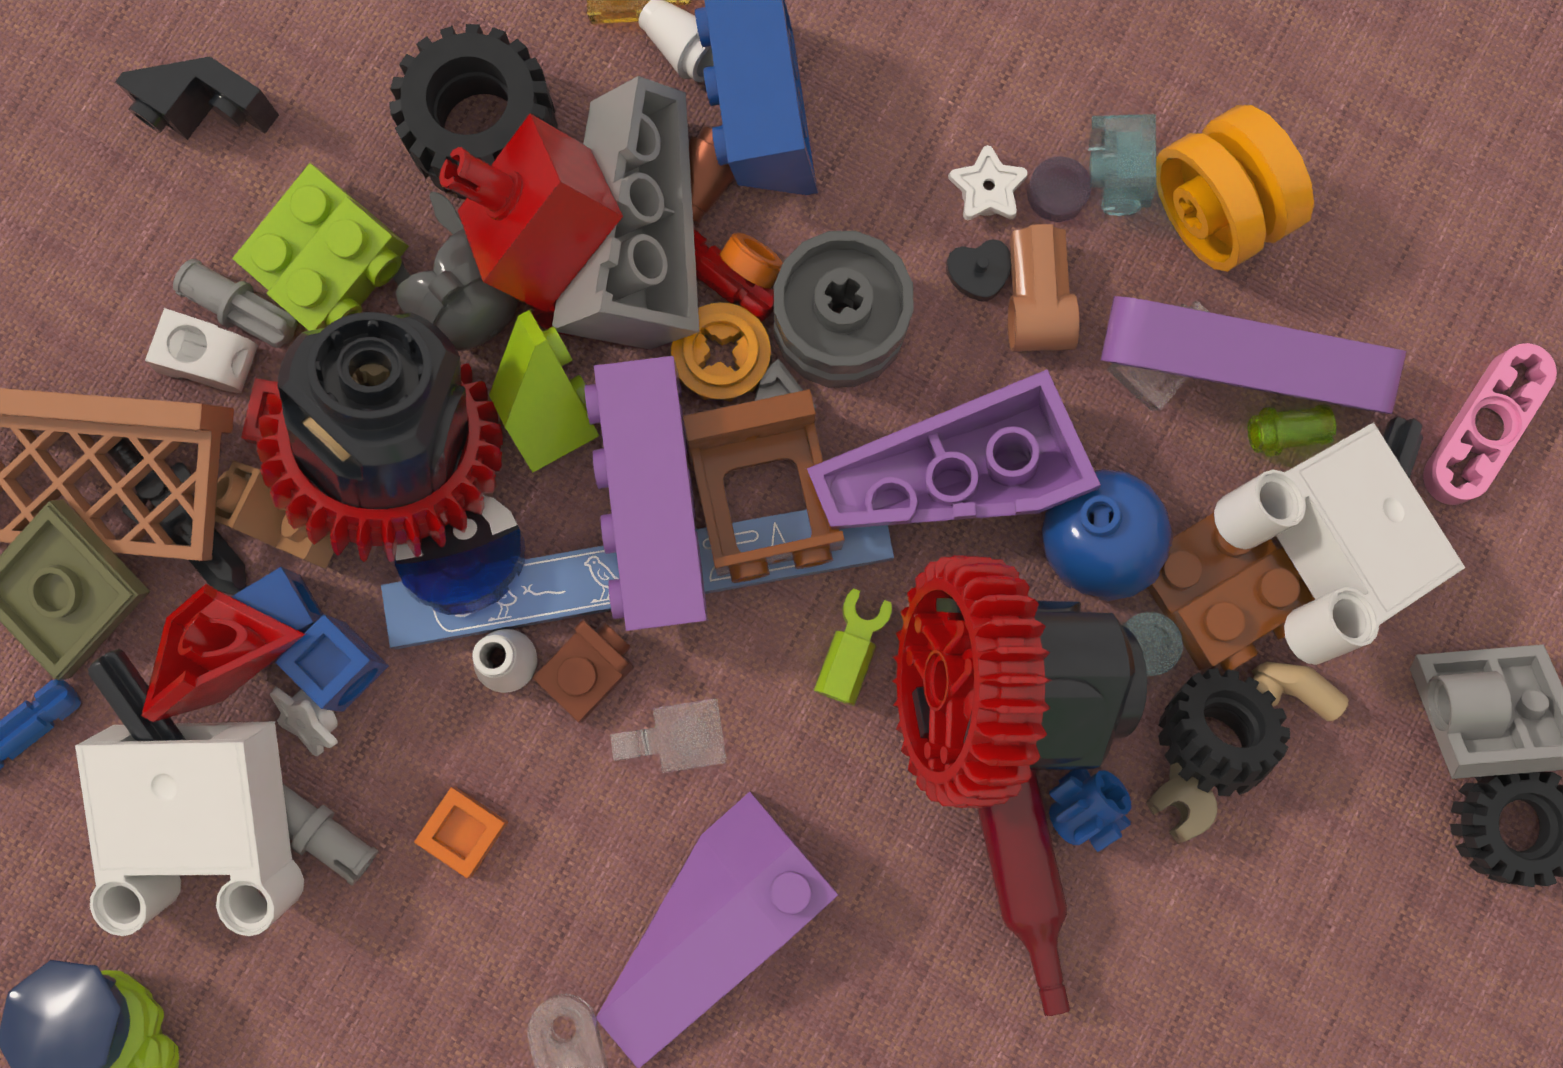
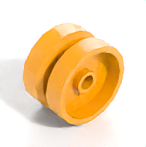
[1154,105,1314,272]

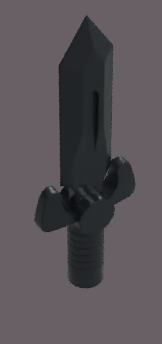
[108,437,246,595]

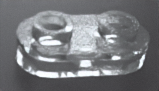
[527,994,609,1068]

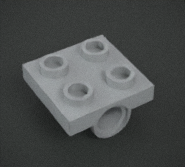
[1410,644,1563,779]

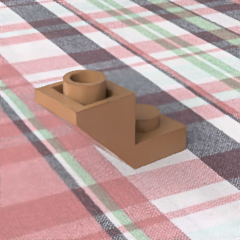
[215,460,334,569]

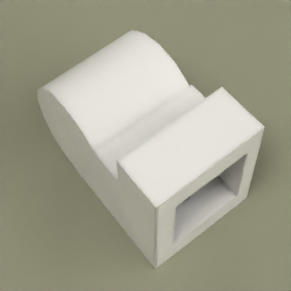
[145,308,258,393]

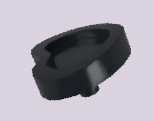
[946,239,1011,301]

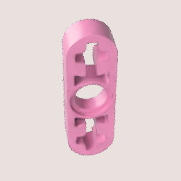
[1423,343,1557,505]

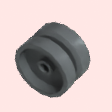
[774,231,914,388]

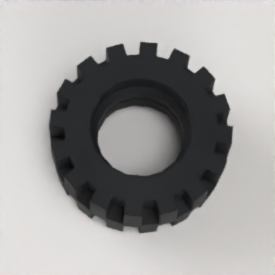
[1158,668,1290,796]

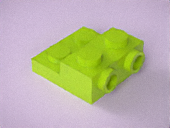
[232,163,409,331]

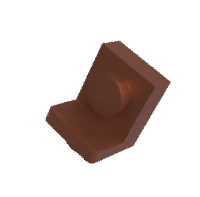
[533,619,634,723]

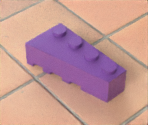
[585,356,708,631]

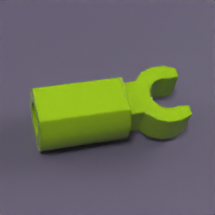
[813,588,892,706]

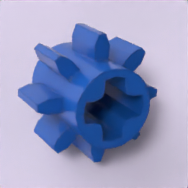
[1049,770,1132,852]

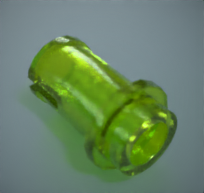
[1247,404,1336,457]

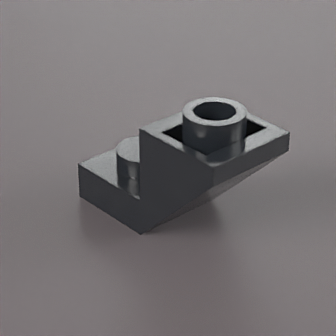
[115,57,279,140]

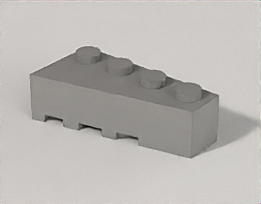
[552,76,699,350]

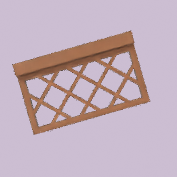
[0,388,234,561]

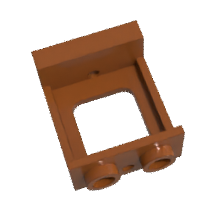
[683,389,845,583]

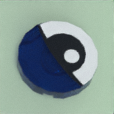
[395,495,525,615]

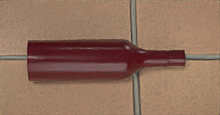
[977,770,1070,1016]

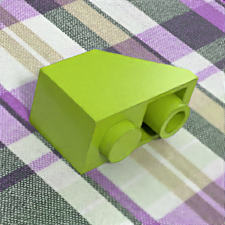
[489,310,600,473]

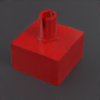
[439,113,623,313]

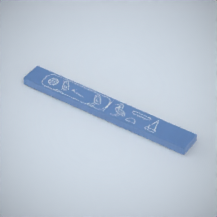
[381,509,894,649]

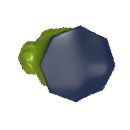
[0,960,180,1068]

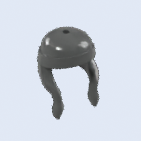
[393,191,519,351]

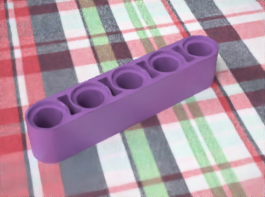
[1101,296,1406,414]

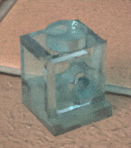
[1088,114,1156,216]

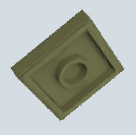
[0,499,150,681]

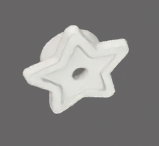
[948,145,1028,220]
[270,687,338,756]

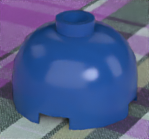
[1042,469,1173,601]

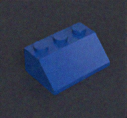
[695,0,818,195]

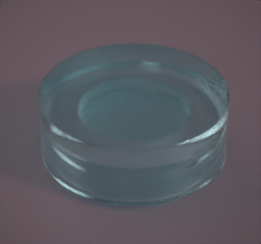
[1122,612,1183,677]

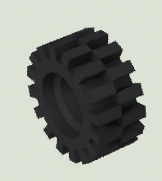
[1450,772,1563,887]

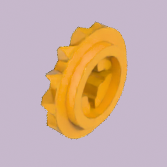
[671,303,771,402]

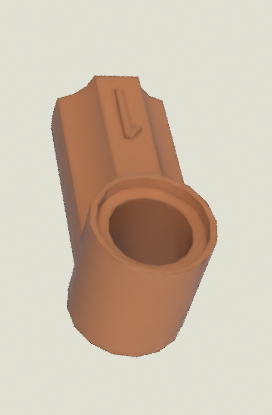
[1007,224,1079,352]

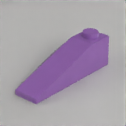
[807,370,1101,529]
[596,792,838,1068]

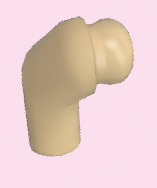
[1252,661,1348,721]

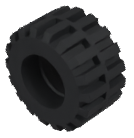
[389,24,558,199]

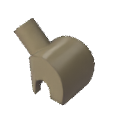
[1146,763,1217,844]

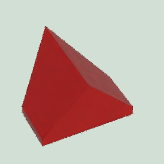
[141,584,306,722]

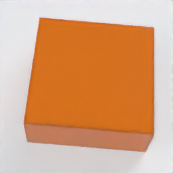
[414,787,509,879]

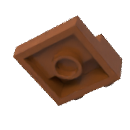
[1147,513,1315,672]

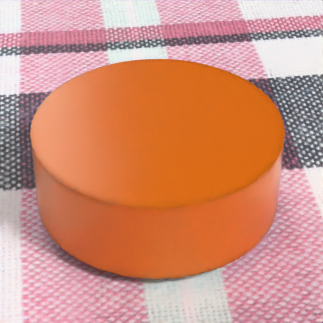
[720,233,783,288]

